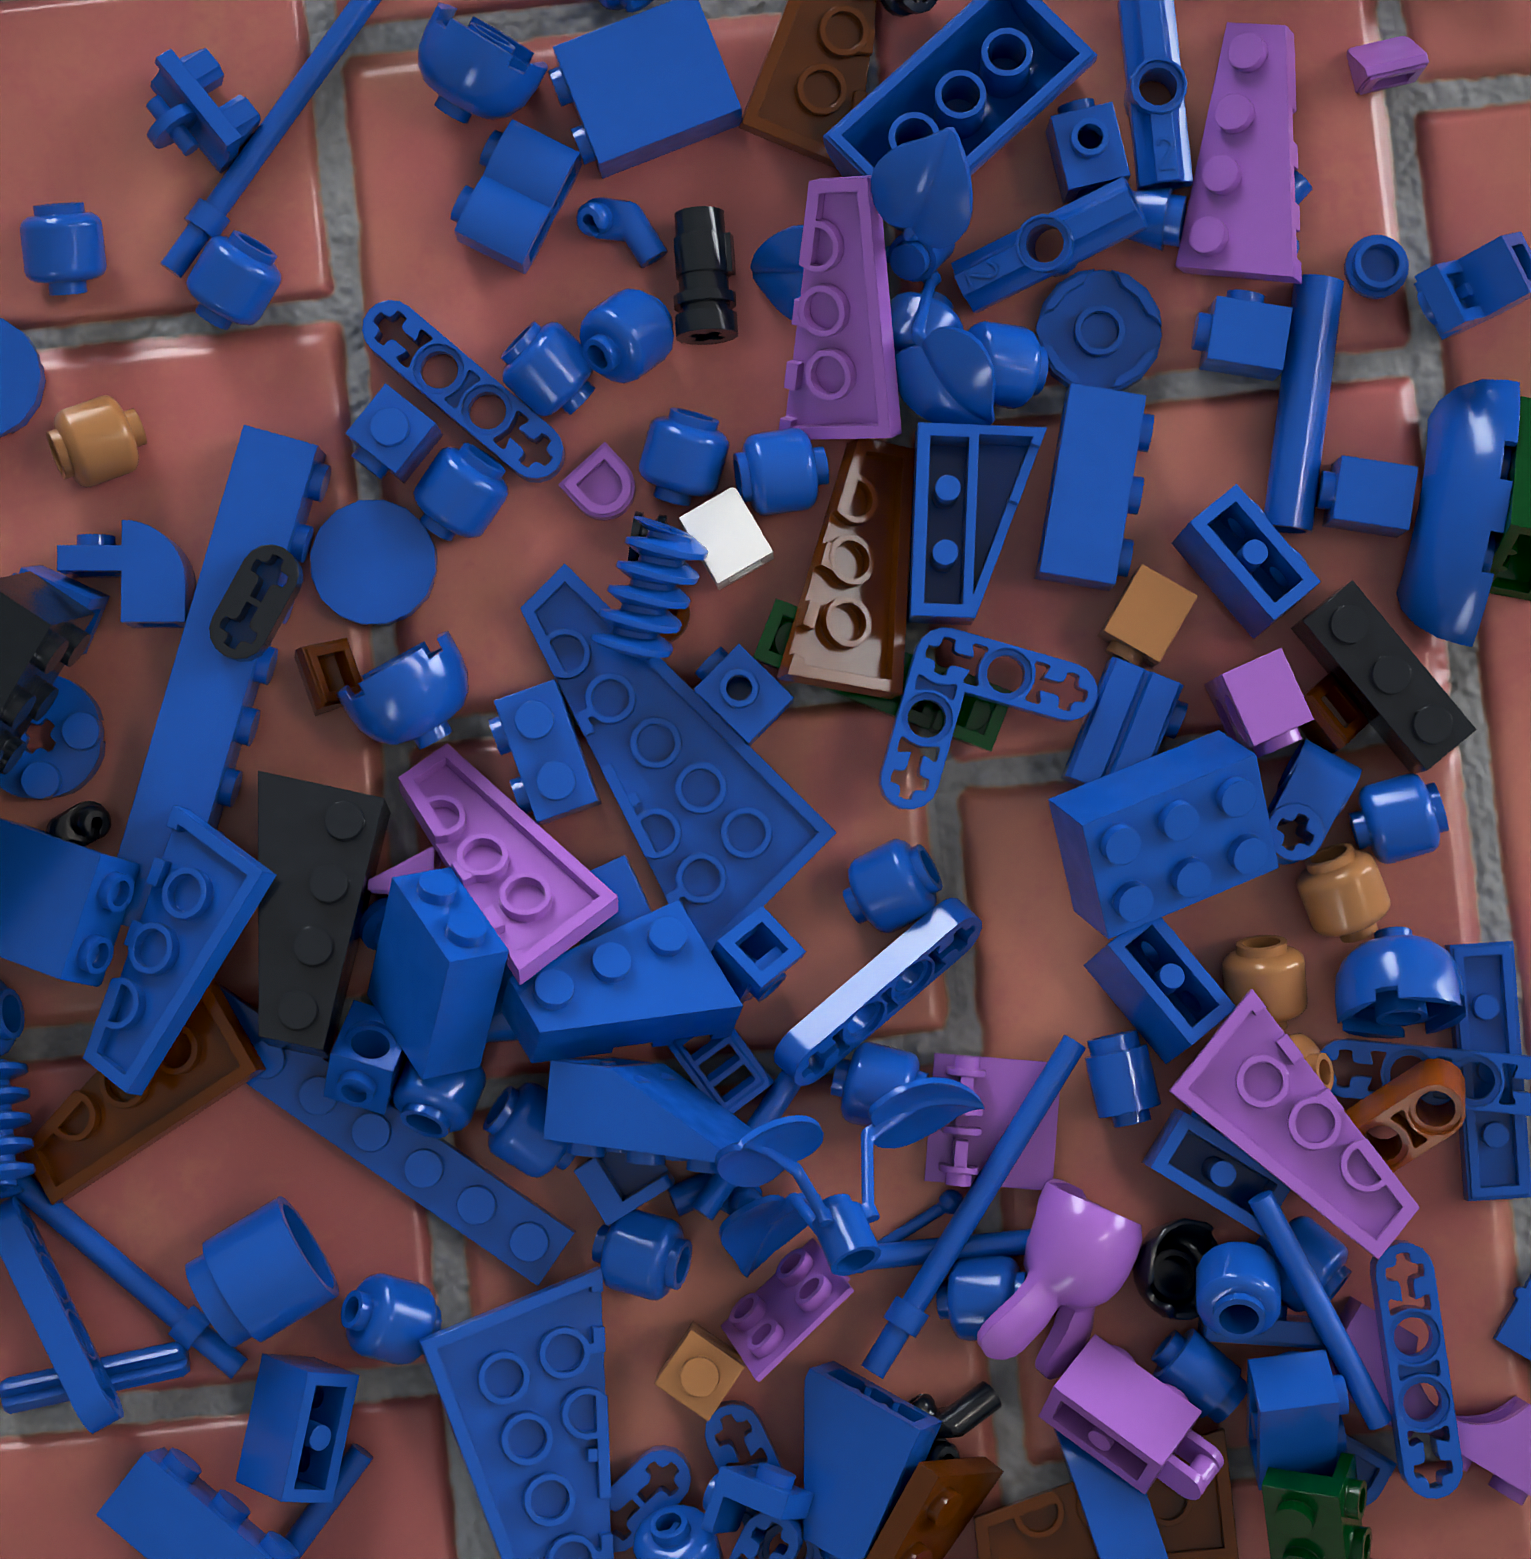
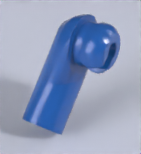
[576,197,668,268]

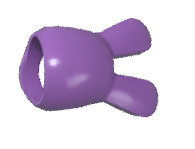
[977,1178,1142,1380]

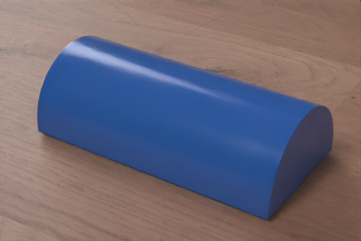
[823,0,1098,232]

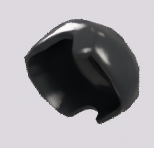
[1132,1218,1219,1320]

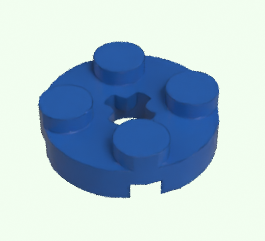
[0,676,106,800]

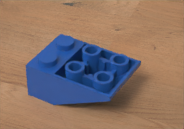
[543,1056,754,1174]

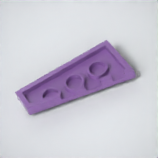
[1175,22,1302,284]
[779,175,902,440]
[398,743,618,985]
[1169,989,1420,1259]

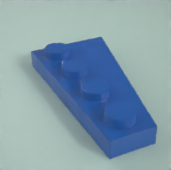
[83,804,277,1096]

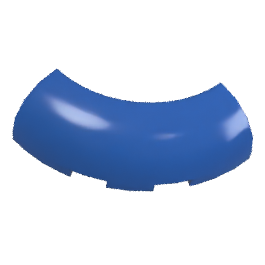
[1396,379,1520,647]

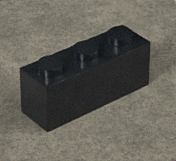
[1291,580,1477,774]

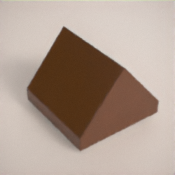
[294,638,362,716]
[1298,674,1369,753]

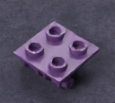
[924,1053,1060,1190]
[721,1238,854,1382]

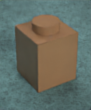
[1098,564,1198,668]
[654,1321,745,1421]

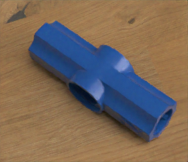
[1118,0,1193,192]
[951,177,1148,314]

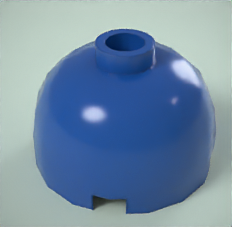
[418,2,548,124]
[336,631,469,750]
[1335,927,1466,1039]

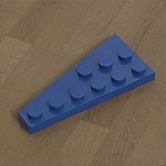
[520,564,837,952]
[418,1266,614,1559]

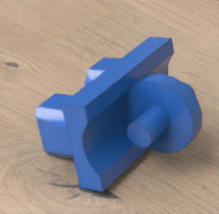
[146,48,261,173]

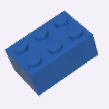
[1048,730,1279,939]

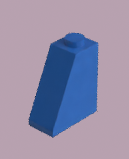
[803,1361,943,1559]

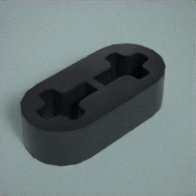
[209,544,303,662]

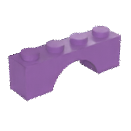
[1319,1296,1531,1505]

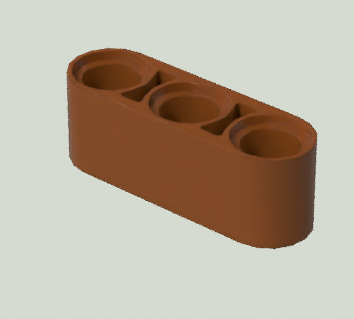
[1345,1058,1466,1172]

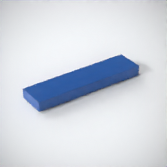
[1445,941,1531,1201]

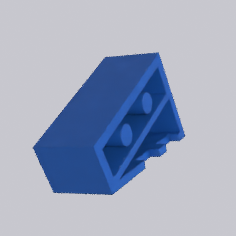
[907,422,1047,625]

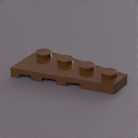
[776,438,915,699]

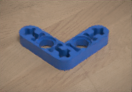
[878,627,1098,810]

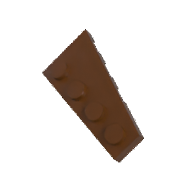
[738,0,877,169]
[23,978,266,1205]
[973,1428,1239,1559]
[866,1457,1004,1559]

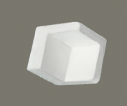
[679,488,774,590]

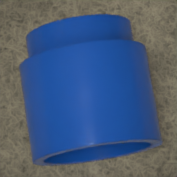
[185,1196,339,1347]

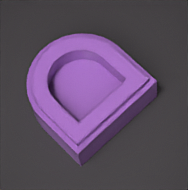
[558,442,636,520]

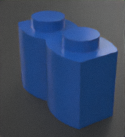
[450,119,582,274]

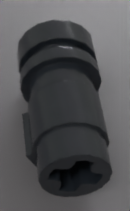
[673,206,738,345]

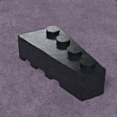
[258,771,391,1059]

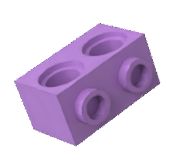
[1204,648,1314,758]

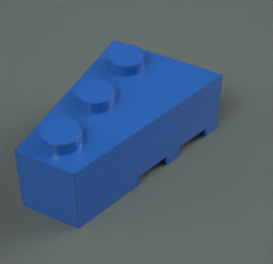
[500,900,743,1063]

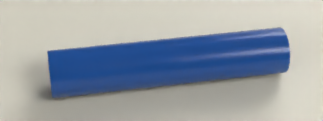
[1264,274,1344,534]

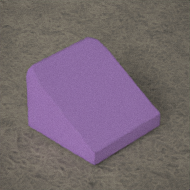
[1346,36,1429,95]
[368,847,441,895]

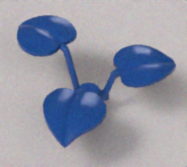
[750,127,996,425]
[715,1077,985,1278]

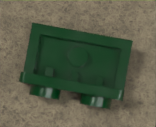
[1262,1452,1372,1559]

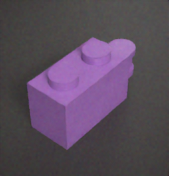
[1038,1334,1224,1500]

